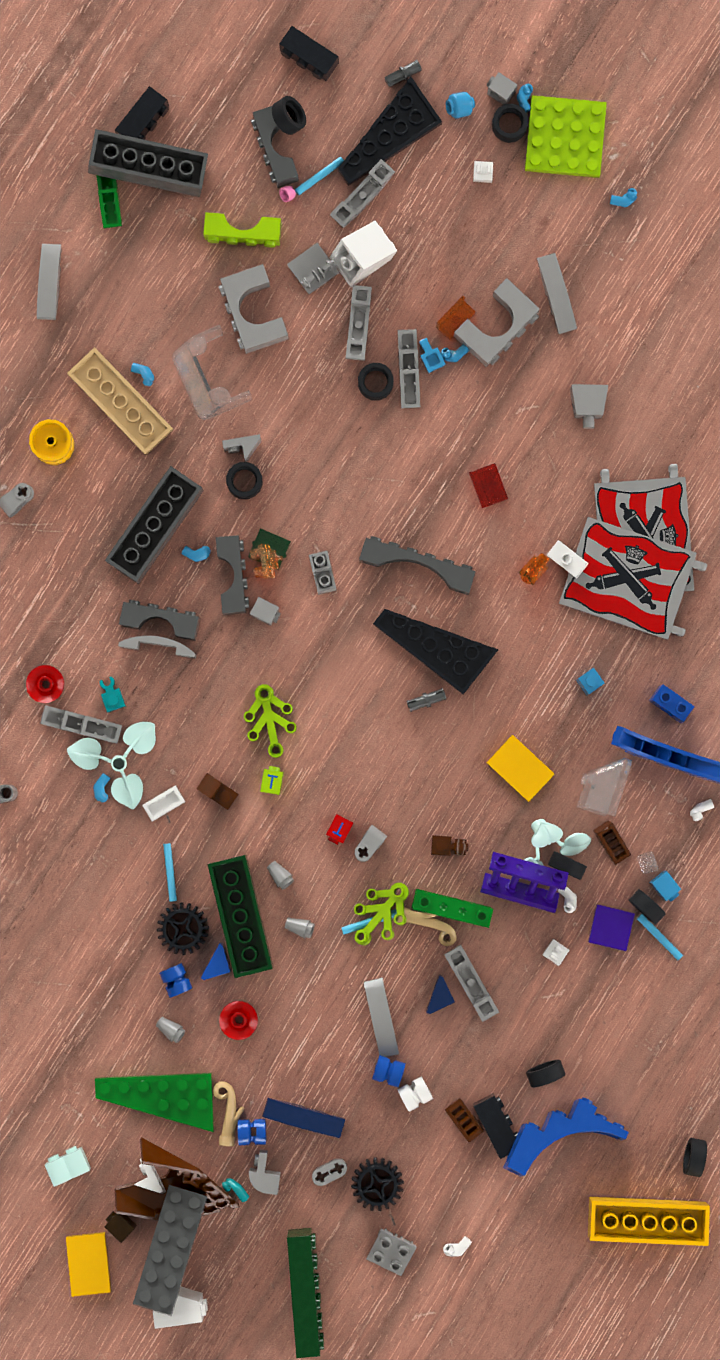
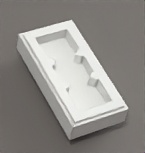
[547,540,589,578]
[142,785,186,822]

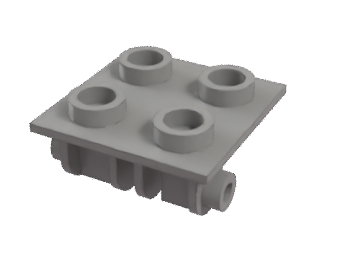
[287,243,340,294]
[366,1228,417,1276]

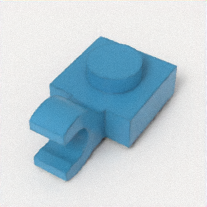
[419,338,446,374]

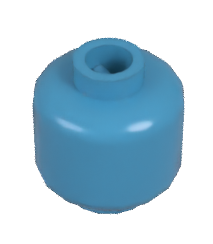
[446,91,475,119]

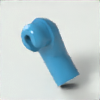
[516,84,533,113]
[440,344,469,362]
[181,546,211,562]
[93,773,111,803]

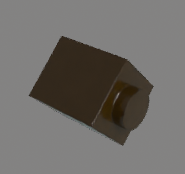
[104,1211,137,1243]

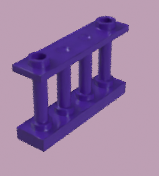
[480,852,569,913]

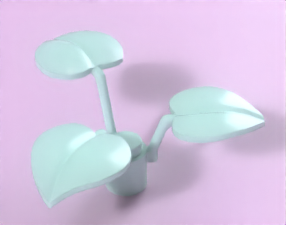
[67,722,156,809]
[520,819,592,879]

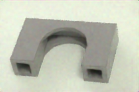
[218,264,289,354]
[454,278,540,367]

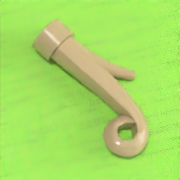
[398,907,457,946]
[213,1081,244,1146]

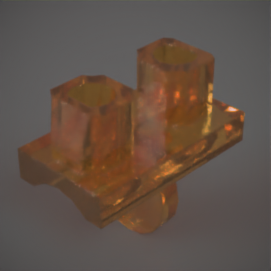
[250,544,283,579]
[519,553,550,585]

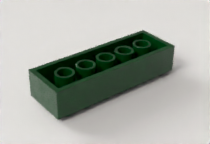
[207,855,274,978]
[287,1228,324,1358]

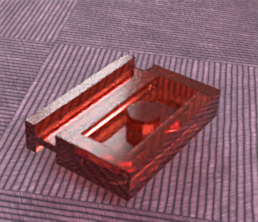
[469,463,508,509]

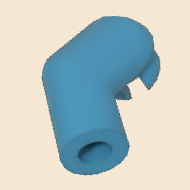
[610,188,637,207]
[131,363,154,386]

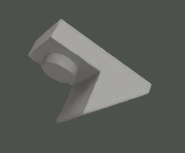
[222,434,261,462]

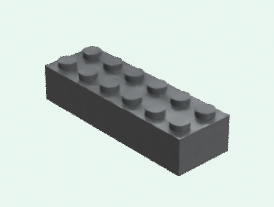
[88,129,208,197]
[105,466,204,584]
[133,1185,207,1316]

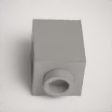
[487,72,517,105]
[250,597,281,626]

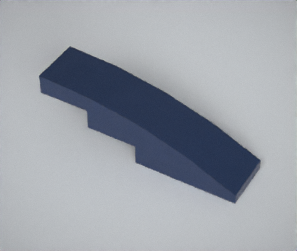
[262,1098,345,1138]

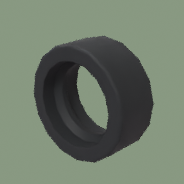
[272,96,306,135]
[492,103,528,143]
[358,363,394,400]
[226,462,263,499]
[548,851,587,880]
[629,889,666,925]
[526,1060,566,1088]
[683,1138,707,1177]

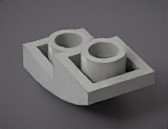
[309,551,337,595]

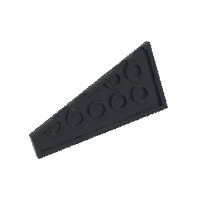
[338,76,442,186]
[373,609,499,695]

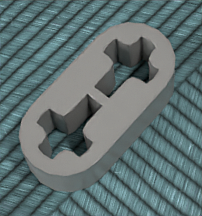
[312,1158,347,1186]

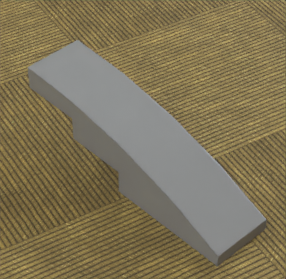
[37,244,62,320]
[536,253,577,334]
[398,329,420,408]
[40,705,122,744]

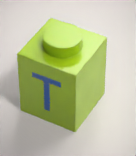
[260,766,284,795]

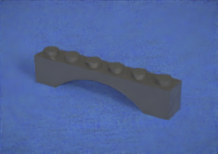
[359,536,476,595]

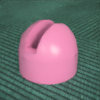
[279,186,296,202]

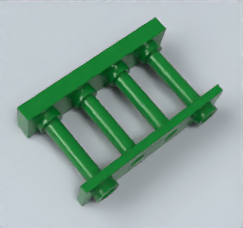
[412,889,493,928]

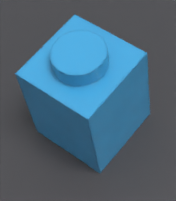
[576,668,605,695]
[649,871,681,902]

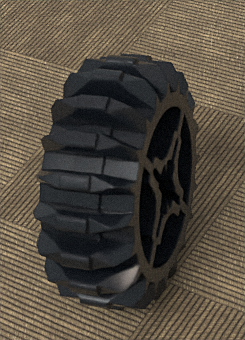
[157,902,209,955]
[351,1157,404,1211]

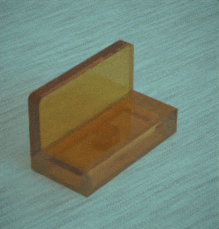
[436,296,476,340]

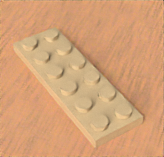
[67,347,173,455]

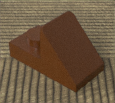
[196,773,239,810]

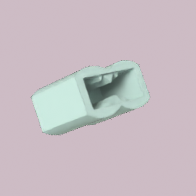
[45,1146,91,1187]

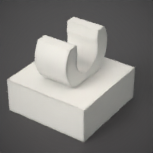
[473,161,493,183]
[542,939,570,966]

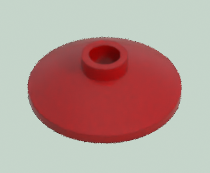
[26,665,64,703]
[219,1001,258,1040]

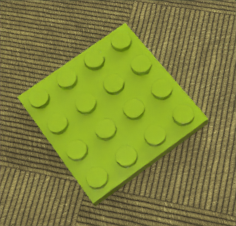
[525,95,607,178]

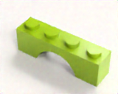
[203,212,282,248]

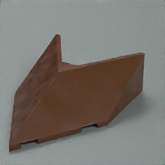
[114,1137,240,1221]

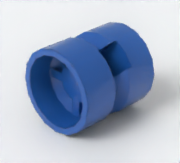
[159,963,193,998]
[372,1055,406,1088]
[238,1119,266,1146]

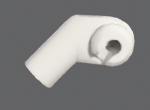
[690,799,714,821]
[558,886,577,913]
[443,1236,472,1257]

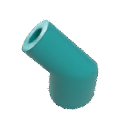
[222,1178,249,1202]

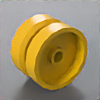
[29,419,75,465]

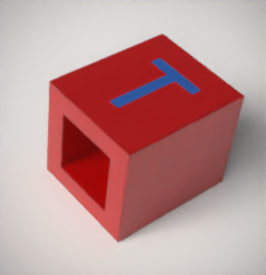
[326,814,353,845]

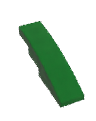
[96,175,122,229]

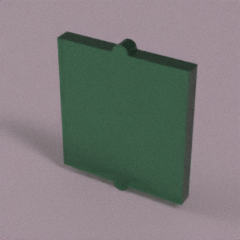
[248,528,291,570]

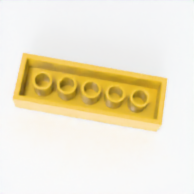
[588,1197,710,1246]

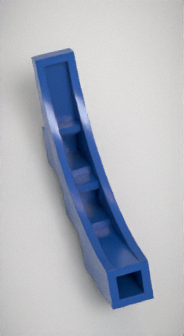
[611,726,720,784]
[503,1097,629,1177]

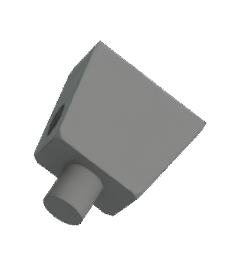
[570,384,608,429]

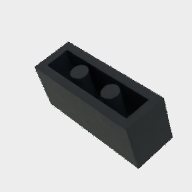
[279,26,339,81]
[115,86,169,140]
[473,1094,518,1159]

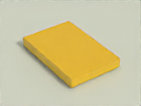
[486,735,554,802]
[66,1232,111,1297]

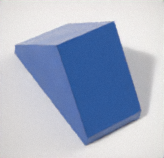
[201,943,232,980]

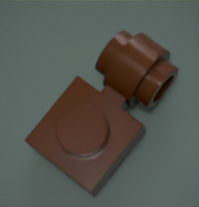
[431,835,468,856]

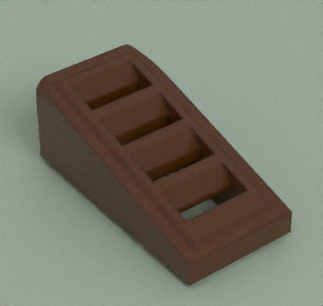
[593,821,631,865]
[445,1098,484,1142]

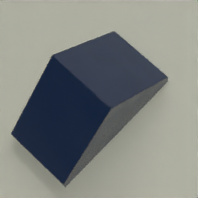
[426,975,455,1014]

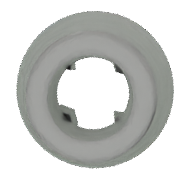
[267,861,294,890]
[285,917,315,939]
[156,1017,185,1043]

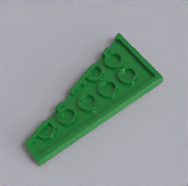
[95,1073,214,1132]

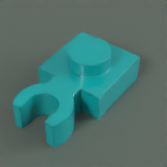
[100,677,126,713]

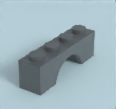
[251,106,299,188]
[216,535,249,615]
[119,600,200,641]

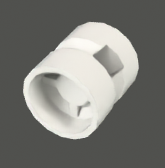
[397,1076,433,1112]

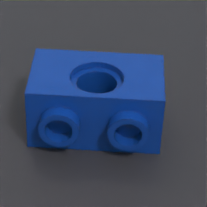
[649,684,695,723]

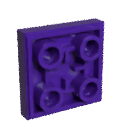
[588,904,635,951]

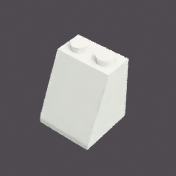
[329,221,397,287]
[153,1287,208,1329]

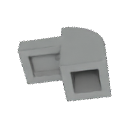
[249,1149,281,1195]

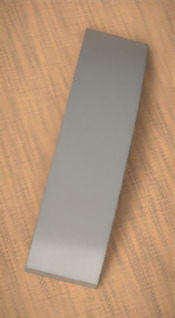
[330,159,395,228]
[346,285,372,361]
[118,636,196,659]
[444,945,499,1022]
[364,978,399,1057]

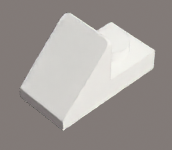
[134,1159,166,1193]

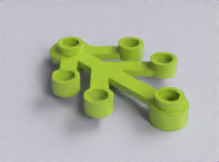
[244,684,297,758]
[354,883,409,945]

